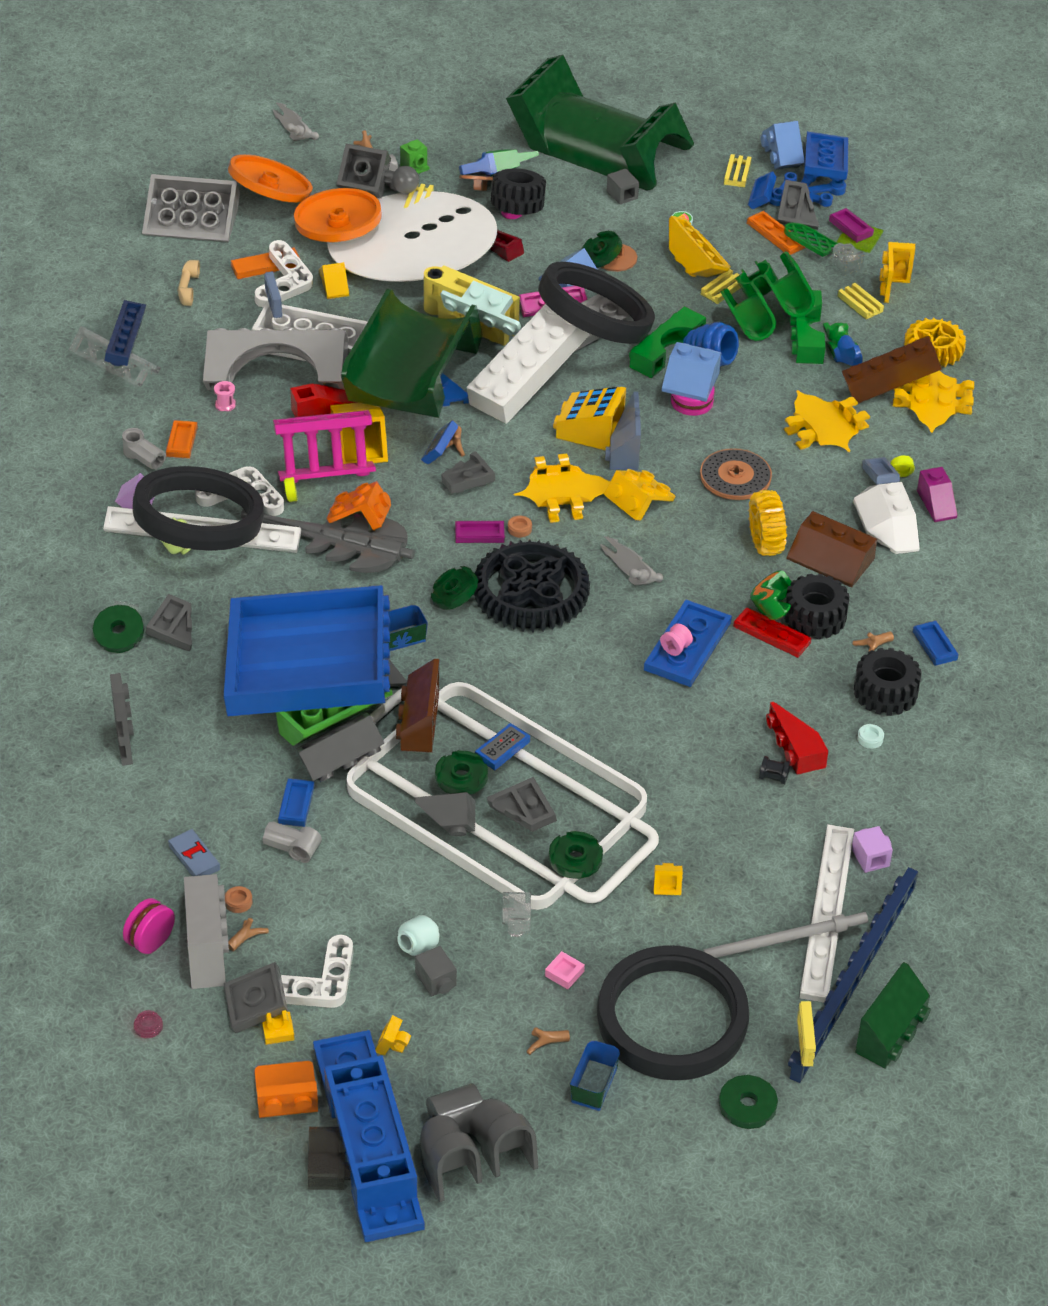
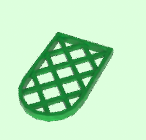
[784,222,842,257]

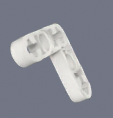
[255,240,313,307]
[195,467,284,516]
[281,935,353,1008]

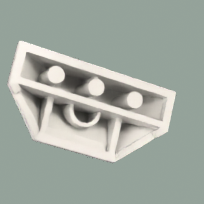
[853,482,920,554]

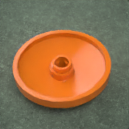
[228,154,313,203]
[294,188,382,242]

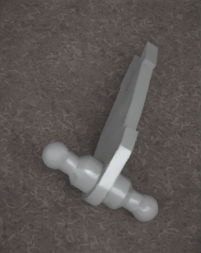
[273,102,319,141]
[600,536,663,585]

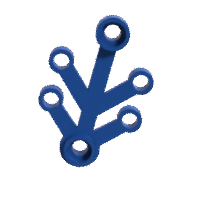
[770,172,846,207]

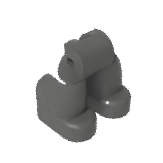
[420,1083,538,1202]

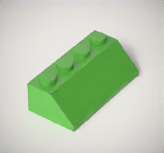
[276,689,393,746]

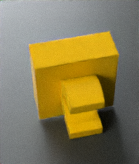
[653,863,683,895]
[262,1010,295,1045]
[375,1015,411,1056]

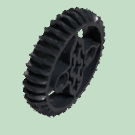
[474,539,590,632]

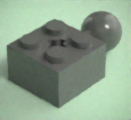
[336,143,419,198]

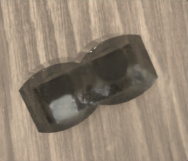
[308,1127,351,1190]

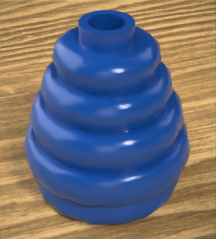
[683,322,739,367]

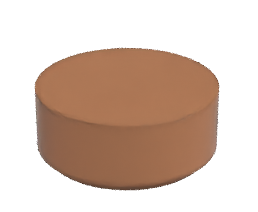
[508,516,532,538]
[225,886,253,913]

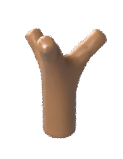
[353,130,373,148]
[446,426,465,456]
[853,631,894,651]
[228,918,269,951]
[526,1027,570,1055]

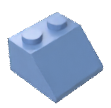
[662,342,721,402]

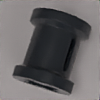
[759,756,791,785]

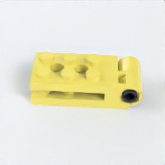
[424,265,520,346]

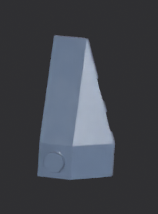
[605,392,641,470]

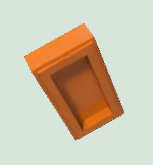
[166,420,198,458]

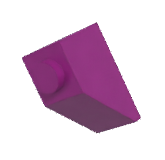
[917,467,957,522]

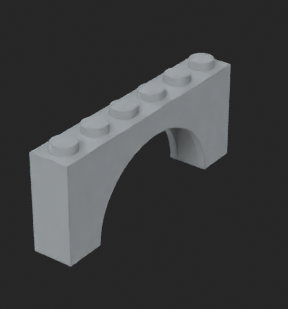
[203,328,349,391]

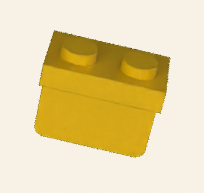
[880,242,915,303]
[604,469,676,520]

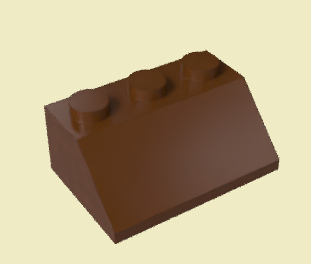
[787,511,878,588]
[396,659,439,753]

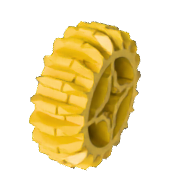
[904,317,966,368]
[748,490,787,556]

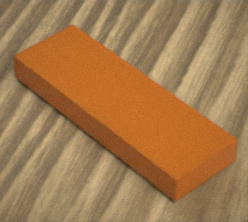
[747,211,805,255]
[231,247,301,279]

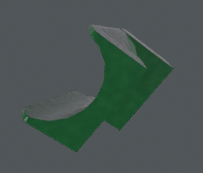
[506,55,694,191]
[341,289,483,418]

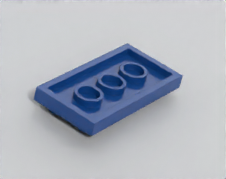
[804,131,848,181]
[644,600,732,687]

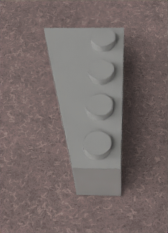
[184,874,229,989]

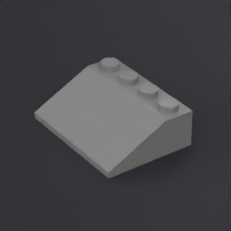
[142,174,240,242]

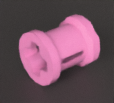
[214,381,236,411]

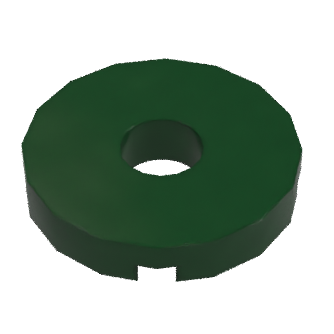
[582,230,623,268]
[431,566,478,610]
[92,605,145,653]
[435,750,488,795]
[548,831,603,879]
[719,1075,778,1129]

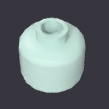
[398,915,439,956]

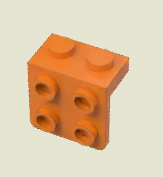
[326,481,391,530]
[255,1061,318,1118]

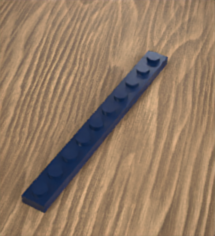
[788,867,918,1083]

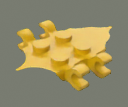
[893,371,974,433]
[784,390,870,452]
[514,453,610,523]

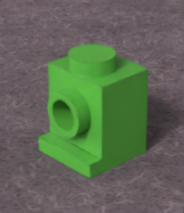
[400,139,430,174]

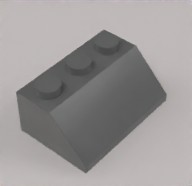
[296,712,385,782]

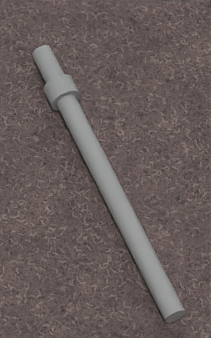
[703,912,868,958]

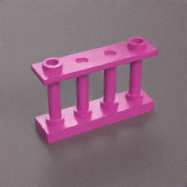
[273,410,376,483]

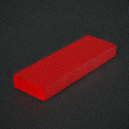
[733,607,812,658]

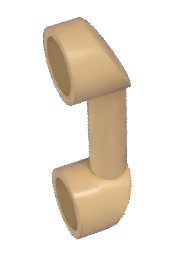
[178,260,200,306]

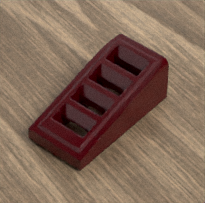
[490,230,524,262]

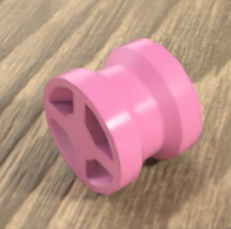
[660,624,693,656]

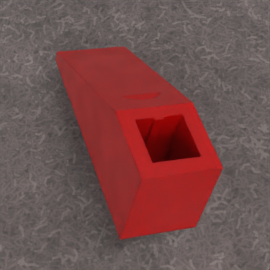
[290,383,359,418]
[766,701,829,775]

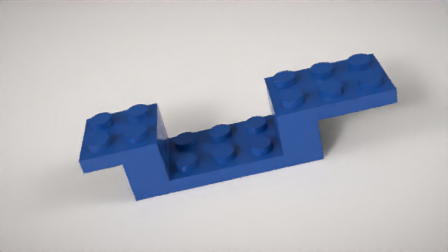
[313,1030,425,1242]

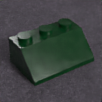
[855,962,931,1069]

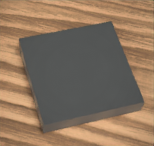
[224,962,288,1033]

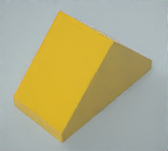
[319,262,349,299]

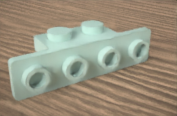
[440,281,521,336]

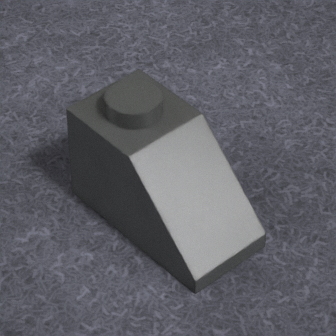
[415,792,475,836]

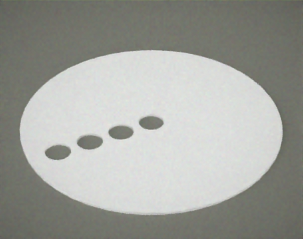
[327,191,497,282]

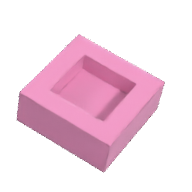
[545,951,585,989]

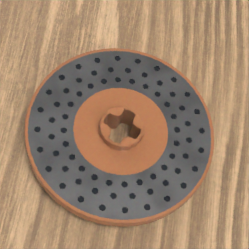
[700,449,772,500]

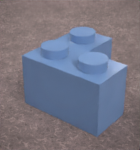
[761,121,805,169]

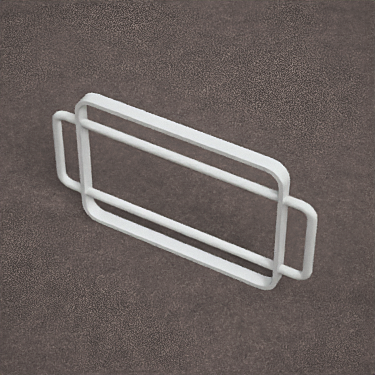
[347,682,659,910]

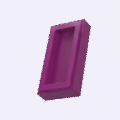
[829,208,874,243]
[455,521,505,543]

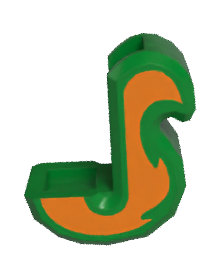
[750,570,792,620]

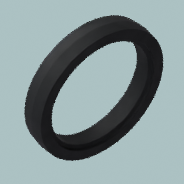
[538,262,655,344]
[133,466,264,551]
[597,945,749,1080]

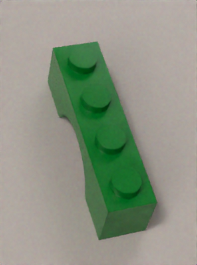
[790,290,826,364]
[629,306,706,379]

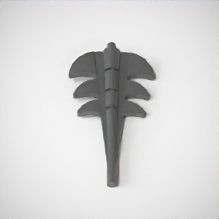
[241,509,415,573]

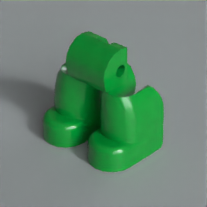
[721,251,815,341]

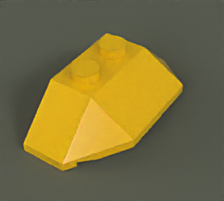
[669,216,731,277]

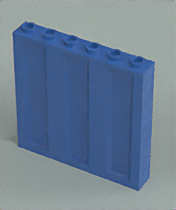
[224,585,390,716]

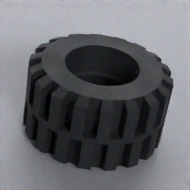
[490,168,546,215]
[784,574,850,639]
[854,648,922,716]

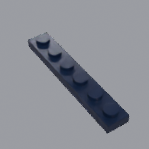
[104,300,146,366]

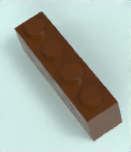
[842,336,942,403]

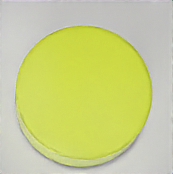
[890,455,915,477]
[284,477,298,502]

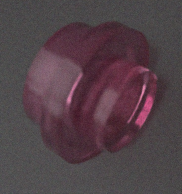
[134,1010,163,1038]

